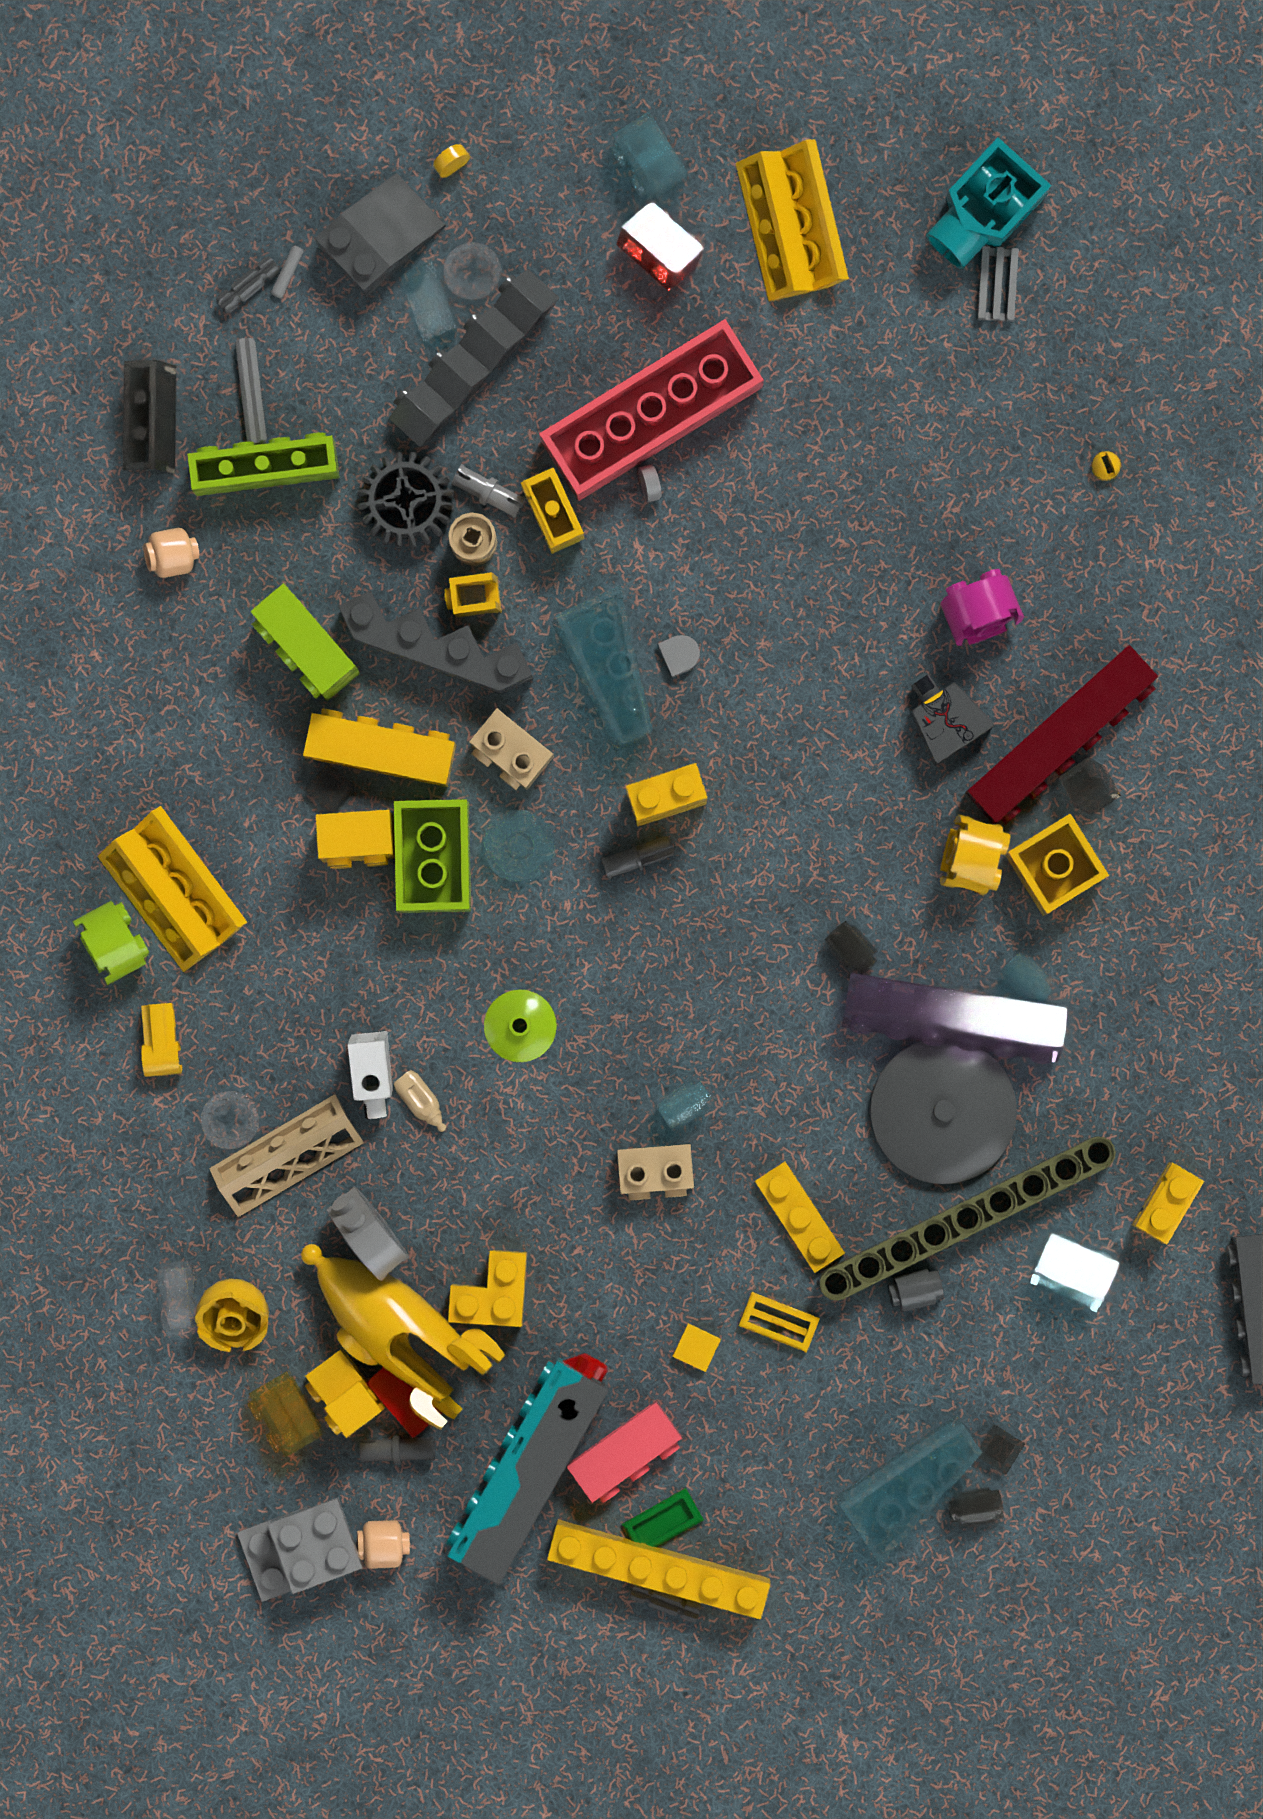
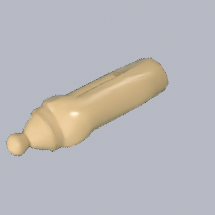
[394,1070,446,1132]

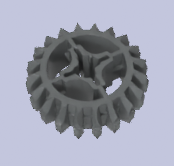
[357,452,455,550]

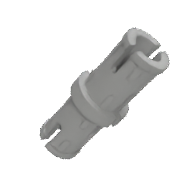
[451,464,526,518]

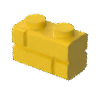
[521,468,585,553]
[1131,1162,1204,1245]

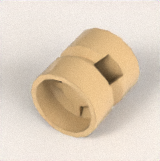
[448,512,498,566]

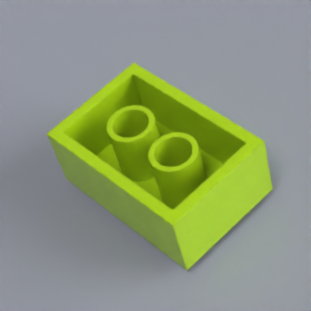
[250,583,360,701]
[394,799,471,913]

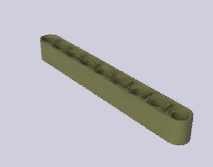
[819,1136,1116,1301]

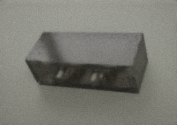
[122,360,177,475]

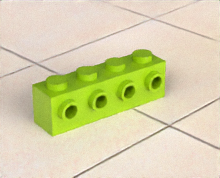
[187,432,340,496]

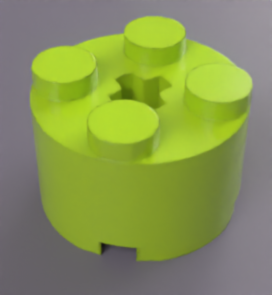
[72,901,149,985]

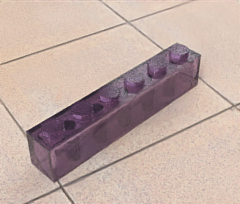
[841,973,1068,1064]

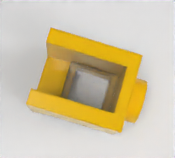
[445,572,502,617]

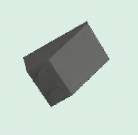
[315,173,446,299]

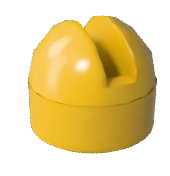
[1091,451,1121,481]

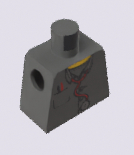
[910,674,995,766]

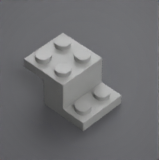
[237,1497,363,1602]

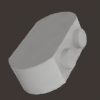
[326,1187,410,1281]

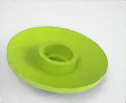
[484,990,557,1062]

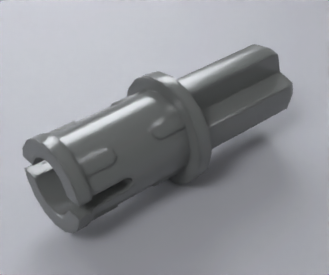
[601,836,675,880]

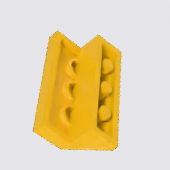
[736,139,849,302]
[97,806,247,972]

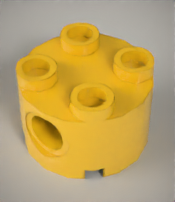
[940,814,1010,896]

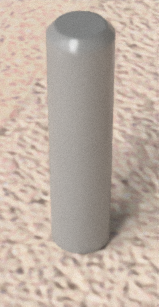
[271,246,303,299]

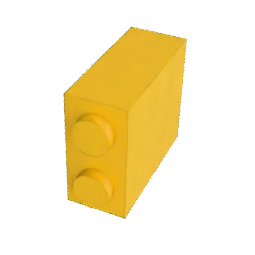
[626,763,708,827]

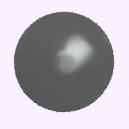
[870,1038,1017,1184]

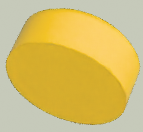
[433,144,470,178]

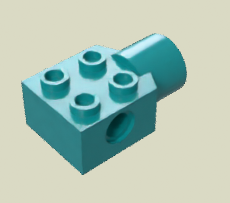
[926,137,1052,269]

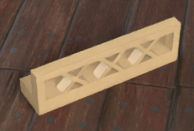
[209,1094,364,1217]

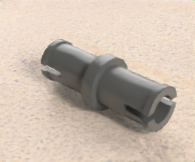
[360,1435,435,1464]

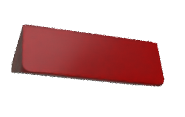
[366,1367,442,1438]

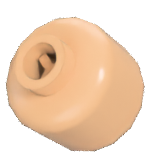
[143,528,199,578]
[357,1520,410,1569]

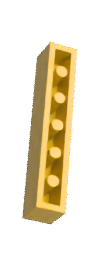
[547,1519,771,1620]

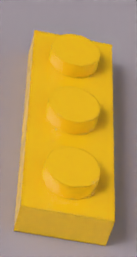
[755,1161,845,1273]

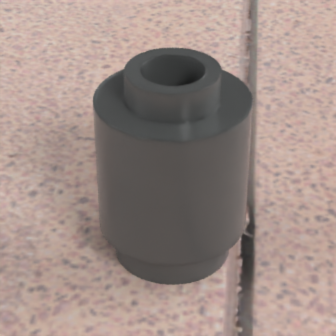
[888,1269,944,1312]

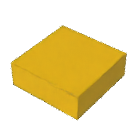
[672,1323,721,1372]

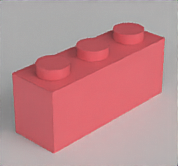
[567,1401,682,1503]

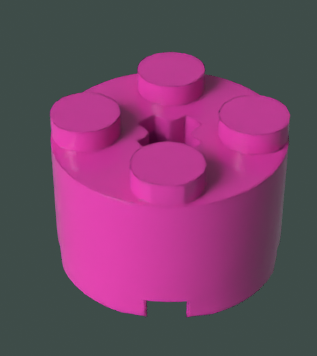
[940,569,1024,646]

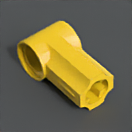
[141,1003,182,1077]

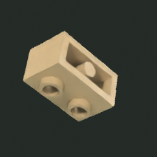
[469,708,554,790]
[617,1144,694,1201]

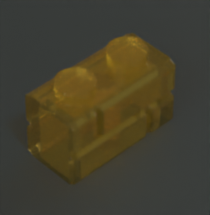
[247,1370,325,1457]

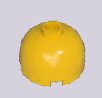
[195,1279,269,1352]

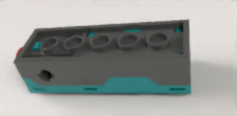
[446,1353,609,1585]

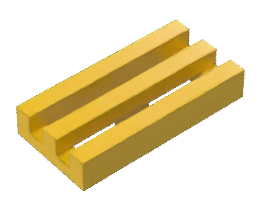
[738,1292,820,1352]

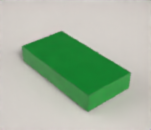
[622,1488,704,1547]

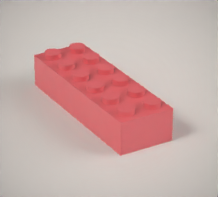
[539,319,764,502]

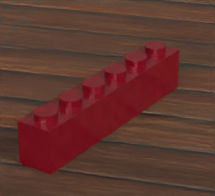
[965,644,1159,825]

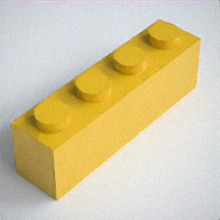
[303,709,456,787]

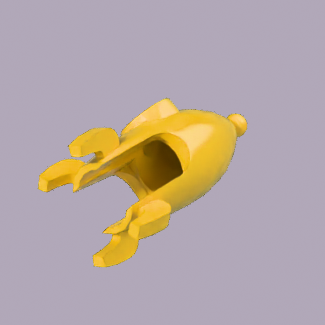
[301,1244,505,1430]

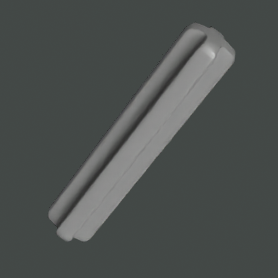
[235,338,267,445]

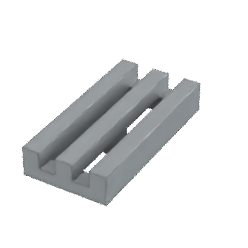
[977,246,1019,322]

